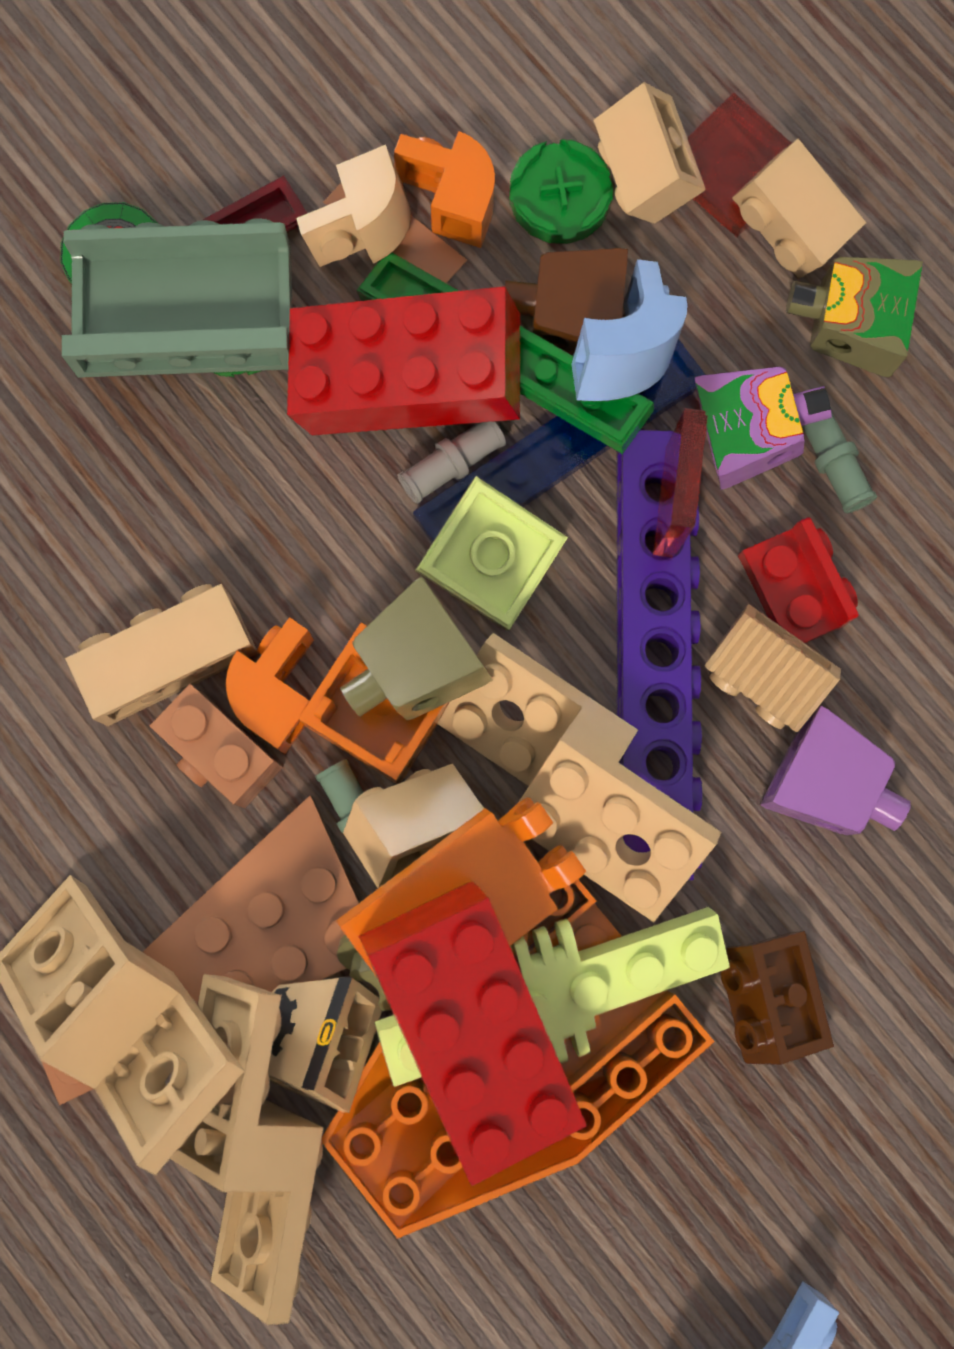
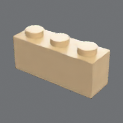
[65,584,259,726]

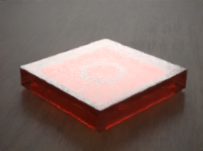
[687,92,792,237]
[653,408,708,558]

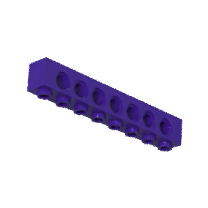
[616,430,702,880]

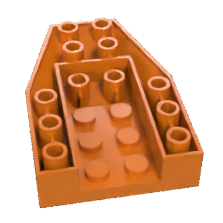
[321,879,715,1239]

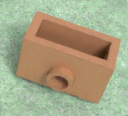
[150,684,283,808]

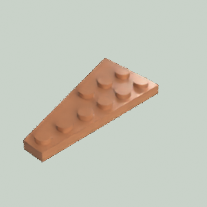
[41,795,360,1105]

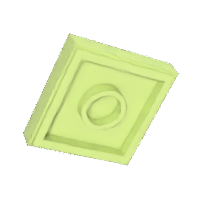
[415,476,568,630]

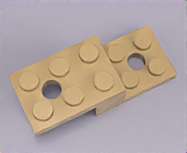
[437,633,721,922]
[0,875,244,1175]
[170,974,323,1325]

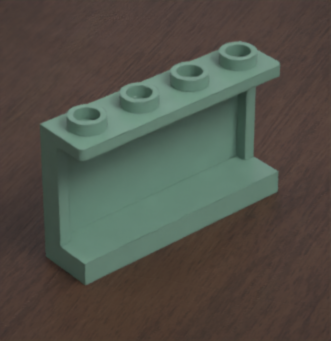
[62,218,292,378]

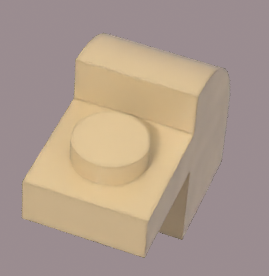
[296,145,411,267]

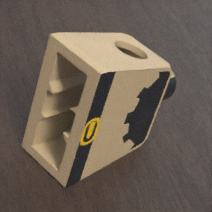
[268,977,382,1113]

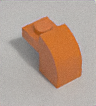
[394,131,495,248]
[226,617,314,754]

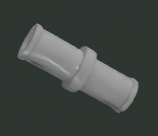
[398,421,506,504]

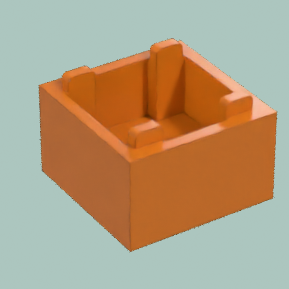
[298,622,449,784]

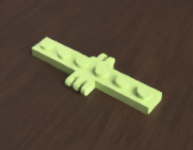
[374,907,730,1087]

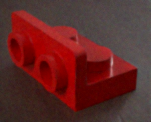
[738,517,859,644]

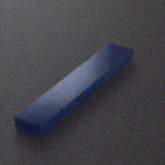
[413,339,706,543]

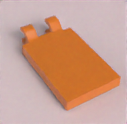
[336,797,586,976]

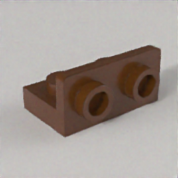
[720,931,834,1065]

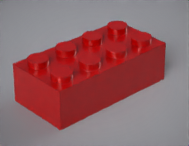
[287,286,520,435]
[358,881,587,1186]

